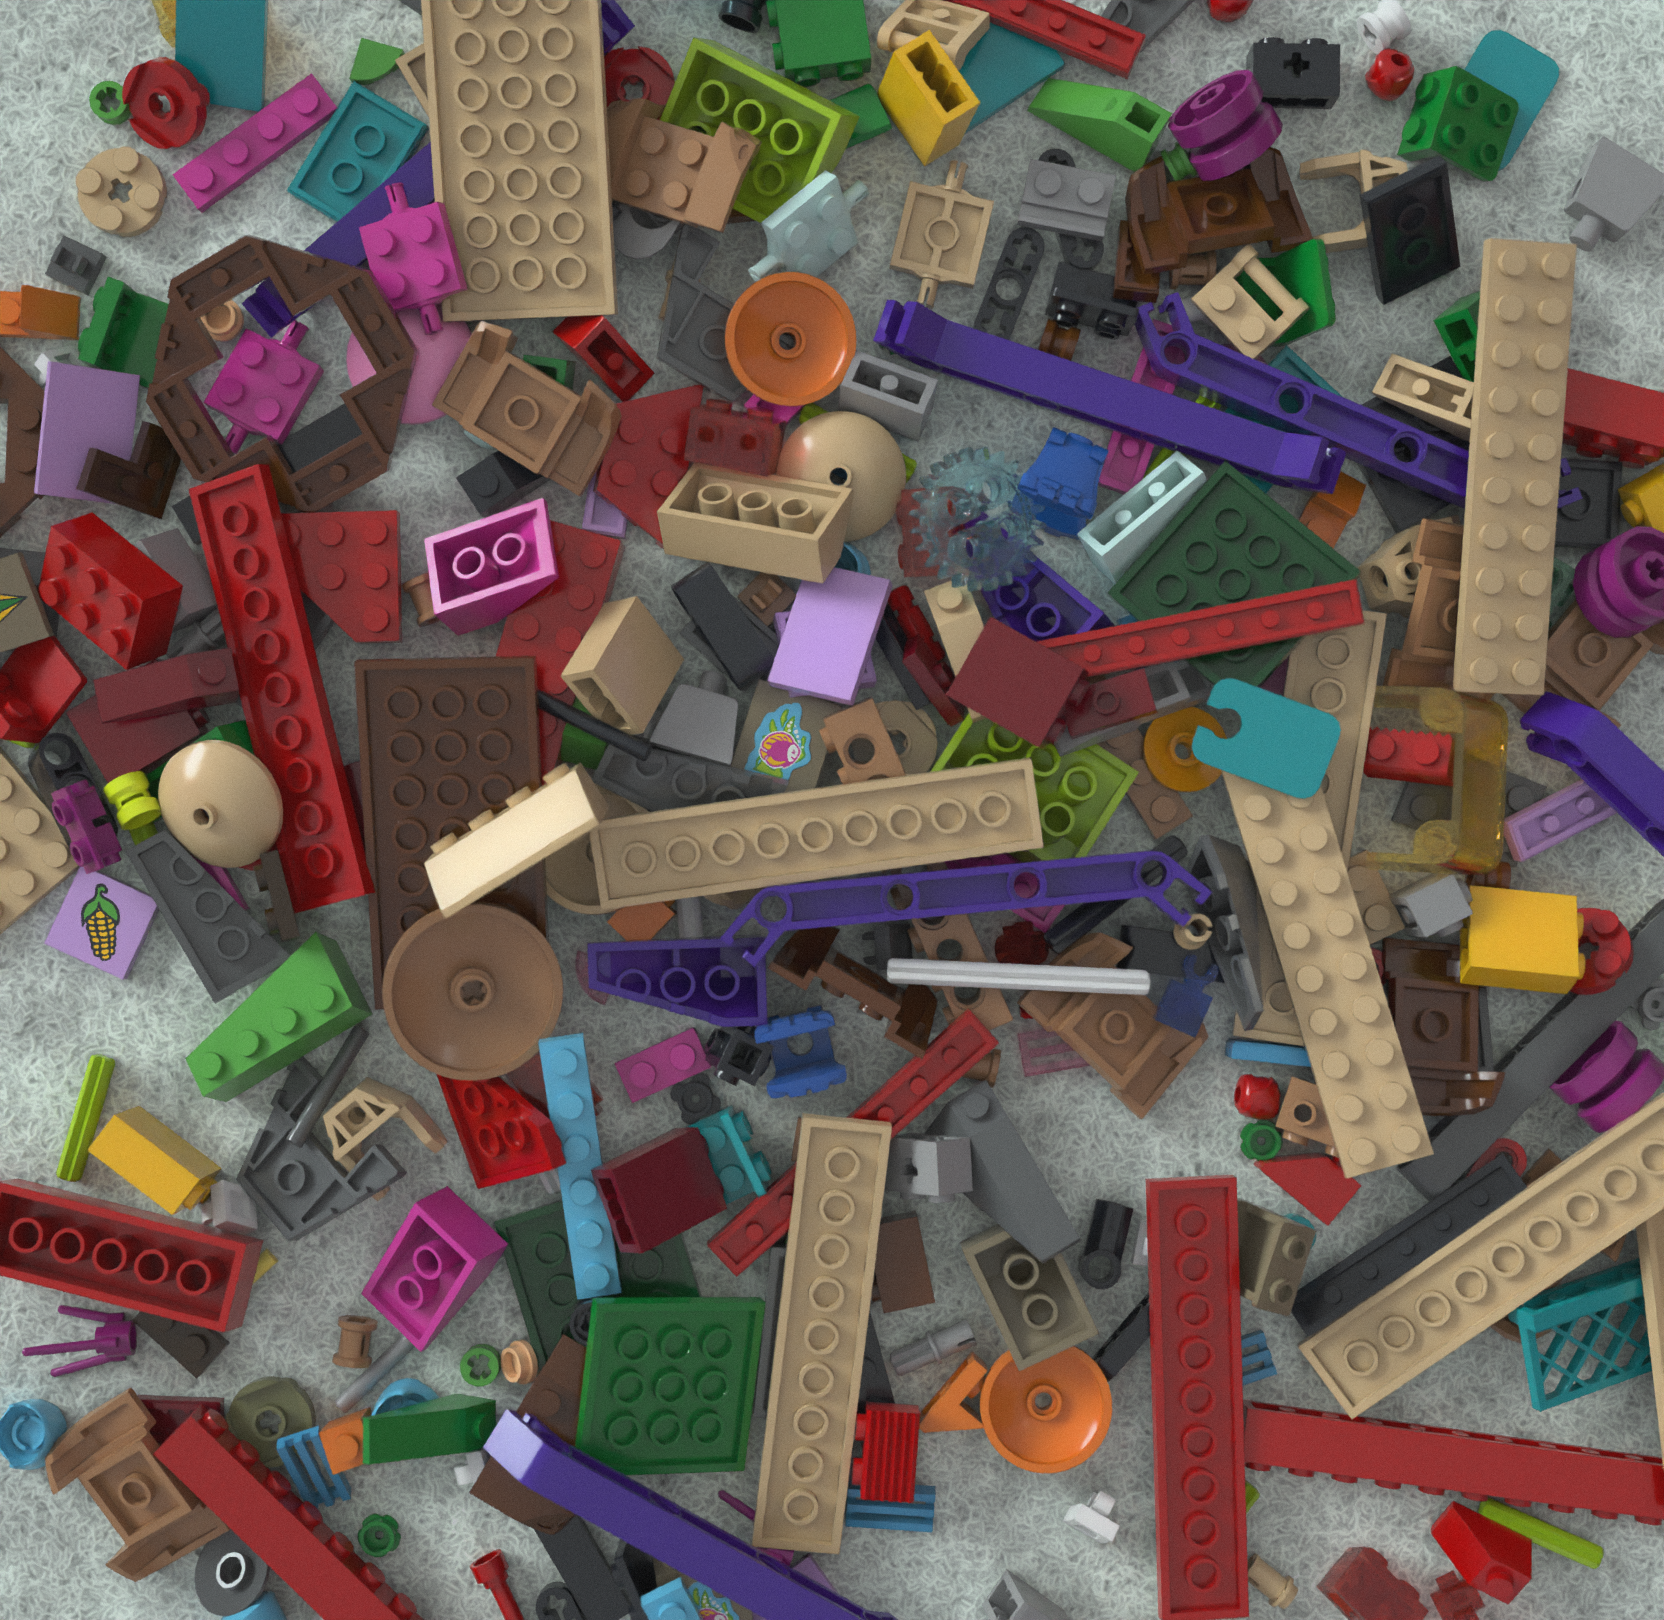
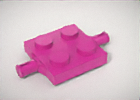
[359,182,468,335]
[203,320,324,455]

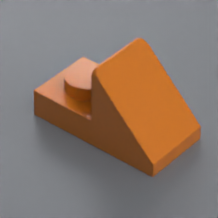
[0,285,81,340]
[1298,471,1366,548]
[919,1351,988,1433]

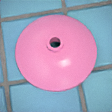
[346,302,472,425]

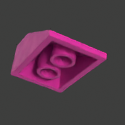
[424,498,559,636]
[361,1186,508,1352]

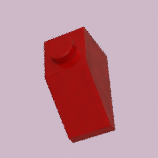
[552,315,655,402]
[1253,1152,1362,1226]
[1431,1501,1532,1605]

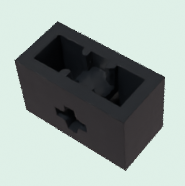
[1246,37,1341,109]

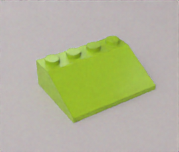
[660,37,860,223]
[930,713,1139,862]

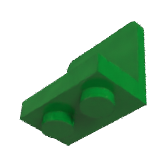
[1397,66,1519,182]
[1235,239,1336,347]
[78,277,168,388]

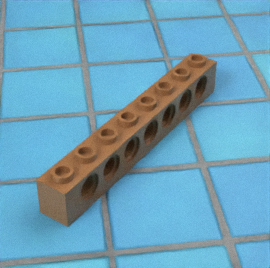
[819,696,1013,1030]

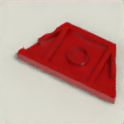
[593,384,704,549]

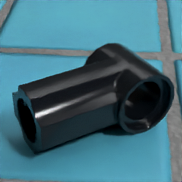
[1078,1198,1134,1289]

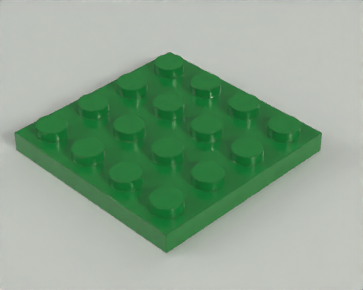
[575,1297,766,1476]

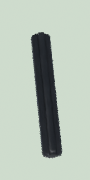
[1043,835,1188,954]

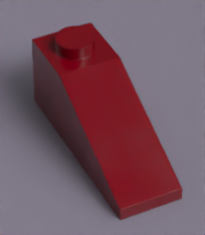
[93,648,239,724]

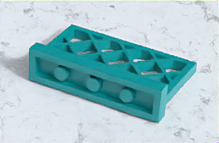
[1508,1258,1652,1412]

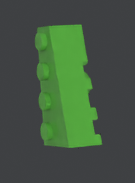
[185,932,373,1102]

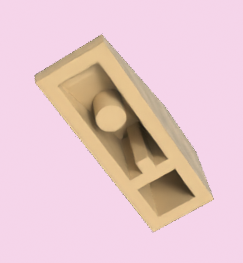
[1372,354,1474,442]
[924,575,986,723]

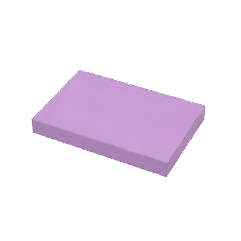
[34,361,140,504]
[767,567,893,706]

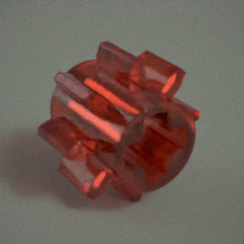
[995,921,1049,965]
[1430,1570,1486,1620]

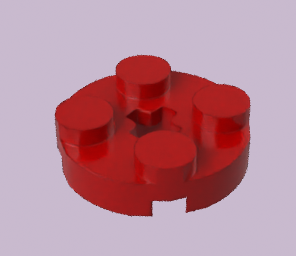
[604,46,675,120]
[122,57,210,149]
[1570,908,1634,995]

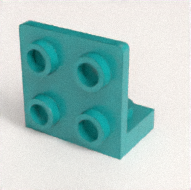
[684,1104,772,1205]

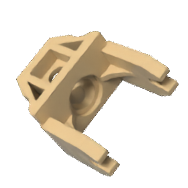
[1299,150,1408,253]
[1358,515,1461,618]
[323,1077,448,1201]

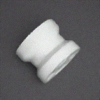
[1356,0,1411,54]

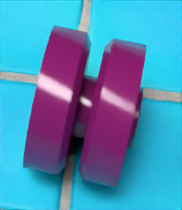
[1168,69,1283,181]
[1573,526,1664,638]
[1549,1021,1664,1133]

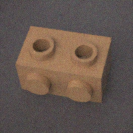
[1275,1076,1339,1158]

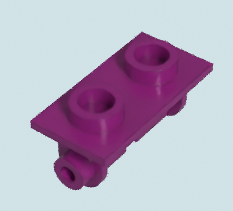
[51,779,122,874]

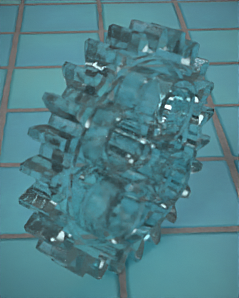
[909,447,1046,592]

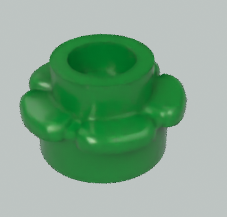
[1240,1120,1283,1161]
[358,1514,401,1557]

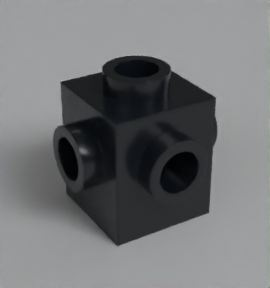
[705,1026,774,1086]

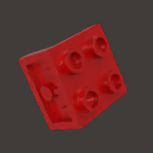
[0,635,87,743]

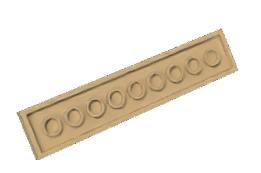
[1452,238,1577,695]
[1232,610,1387,1046]
[589,758,1044,910]
[1221,770,1434,1179]
[1298,1092,1664,1419]
[752,1113,892,1554]

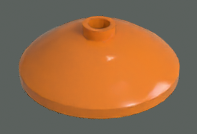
[725,272,856,406]
[980,1345,1112,1473]

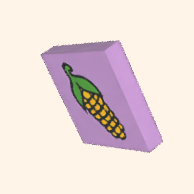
[44,867,159,980]

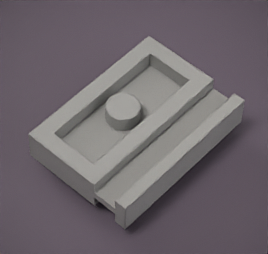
[1017,159,1116,241]

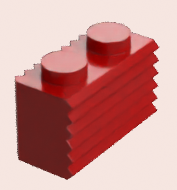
[1363,726,1461,787]
[852,1401,920,1503]

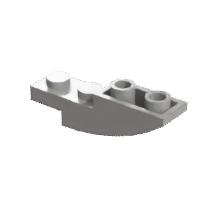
[1055,660,1214,756]

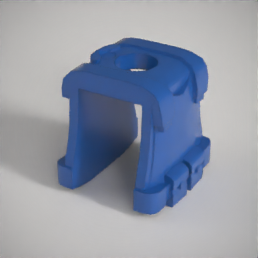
[1008,427,1109,540]
[755,1005,847,1099]

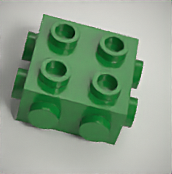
[766,0,871,87]

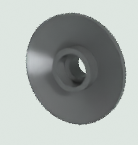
[194,1529,270,1617]

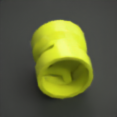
[103,771,161,831]

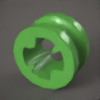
[89,81,132,125]
[1160,142,1197,181]
[460,1344,501,1387]

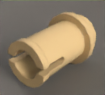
[1173,913,1212,950]
[1248,1553,1298,1609]

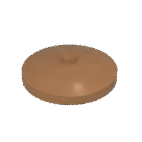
[382,902,563,1081]

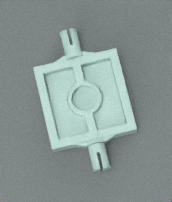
[748,170,869,282]

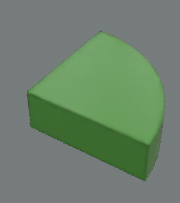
[349,38,405,85]

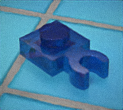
[1153,954,1219,1038]

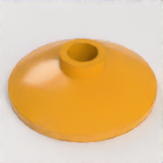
[1143,706,1227,792]

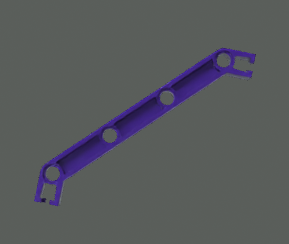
[242,0,635,338]
[1134,292,1582,510]
[873,299,1347,494]
[1519,691,1664,857]
[720,851,1212,967]
[483,1409,898,1620]

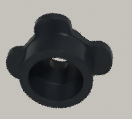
[670,1073,721,1124]

